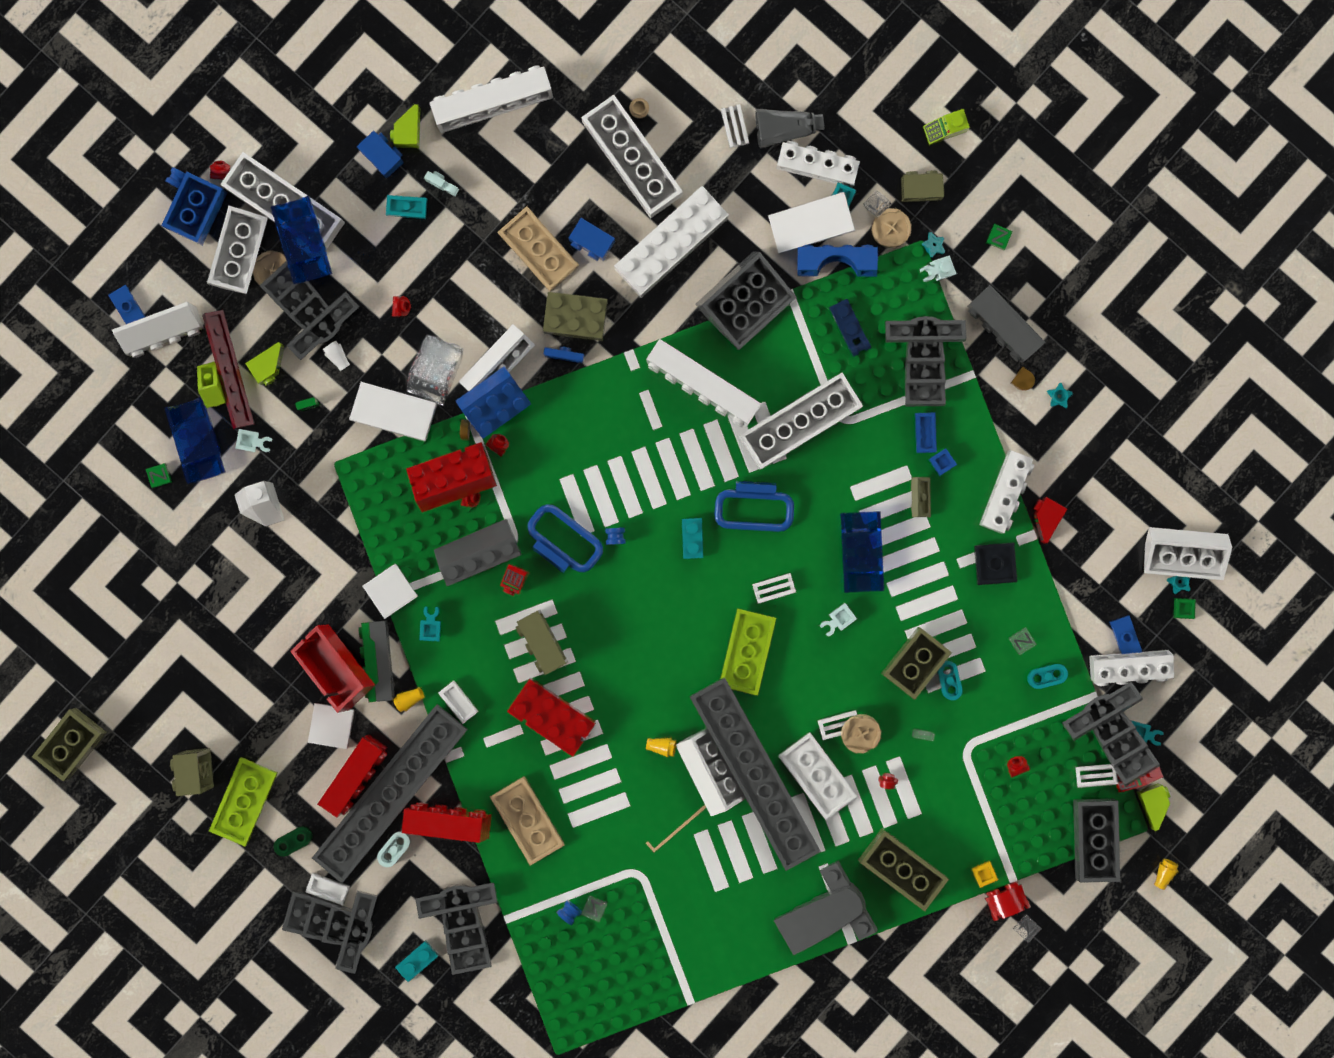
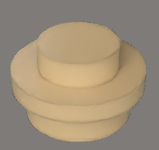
[629,98,649,118]

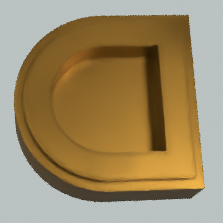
[1011,367,1035,391]
[460,420,470,440]

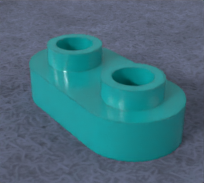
[937,661,962,700]
[1027,664,1068,689]

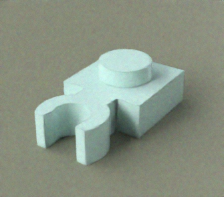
[424,171,459,196]
[920,255,956,282]
[235,429,272,452]
[820,603,857,636]

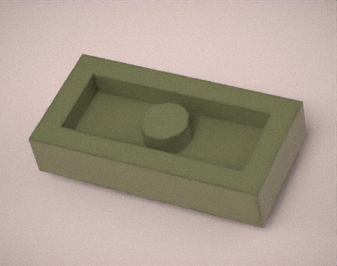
[911,477,931,517]

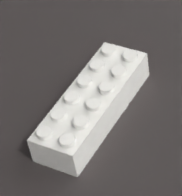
[430,66,553,133]
[581,95,683,219]
[220,152,345,255]
[614,186,729,298]
[646,339,761,427]
[739,373,863,470]

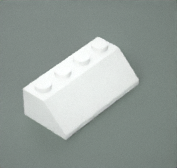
[207,206,268,294]
[112,302,204,358]
[1144,527,1232,580]
[676,728,746,816]

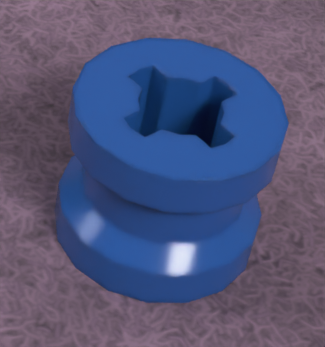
[165,167,185,189]
[605,528,626,545]
[557,900,582,925]

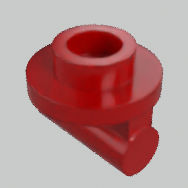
[210,161,230,180]
[392,296,411,317]
[486,434,509,457]
[461,492,481,507]
[1007,756,1030,778]

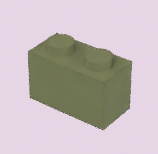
[901,170,944,202]

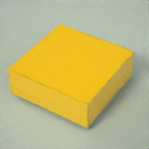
[971,861,998,888]

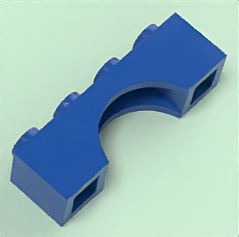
[797,245,878,277]

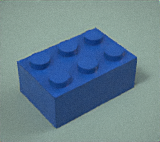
[161,172,228,246]
[456,366,531,438]

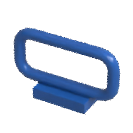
[714,481,794,532]
[527,504,603,573]

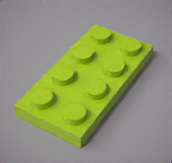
[721,609,776,696]
[209,757,278,847]

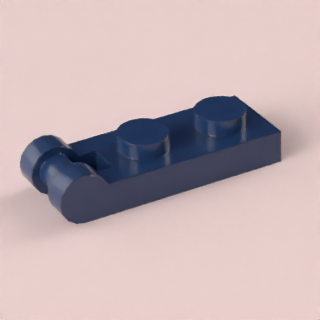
[829,299,871,357]

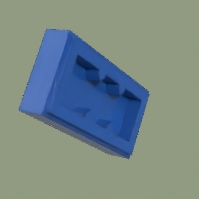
[108,285,145,324]
[544,347,585,363]
[915,412,937,453]
[1110,615,1142,654]

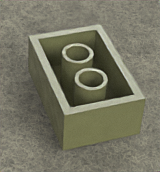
[543,292,608,341]
[516,610,568,675]
[881,627,952,700]
[32,708,107,781]
[170,748,214,796]

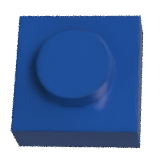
[928,448,957,476]

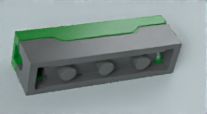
[359,620,395,702]

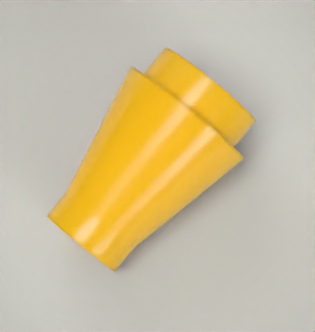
[393,687,425,712]
[646,738,676,757]
[1154,858,1179,890]

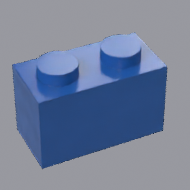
[357,130,404,179]
[569,218,615,261]

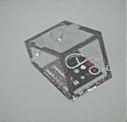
[407,334,464,405]

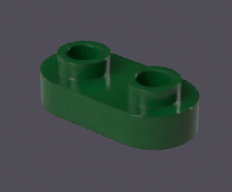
[274,826,312,856]

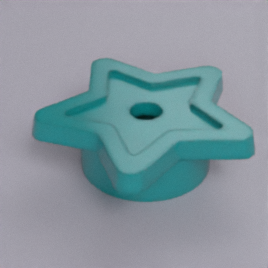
[922,232,945,257]
[1047,383,1073,408]
[1167,576,1191,594]

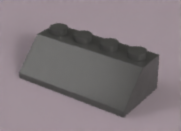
[967,285,1046,363]
[434,519,522,586]

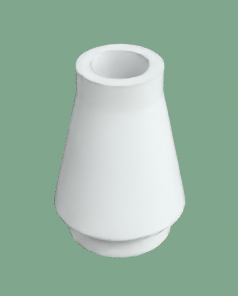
[323,341,350,371]

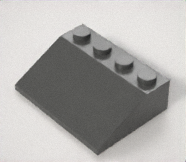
[695,252,797,350]

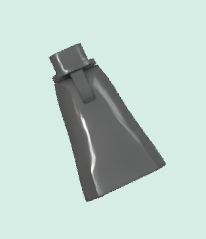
[755,109,824,148]

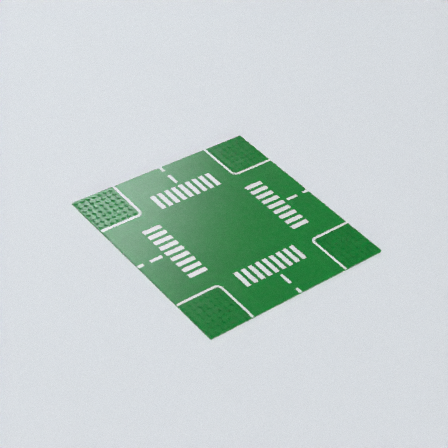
[334,241,1148,1055]

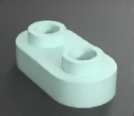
[377,831,411,867]

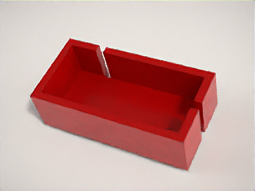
[406,442,497,512]
[290,624,375,713]
[507,678,596,757]
[317,734,388,818]
[402,802,491,843]

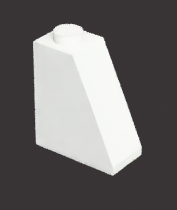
[235,481,284,526]

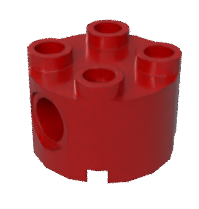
[985,882,1031,921]

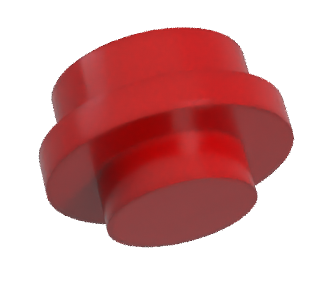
[878,773,898,789]

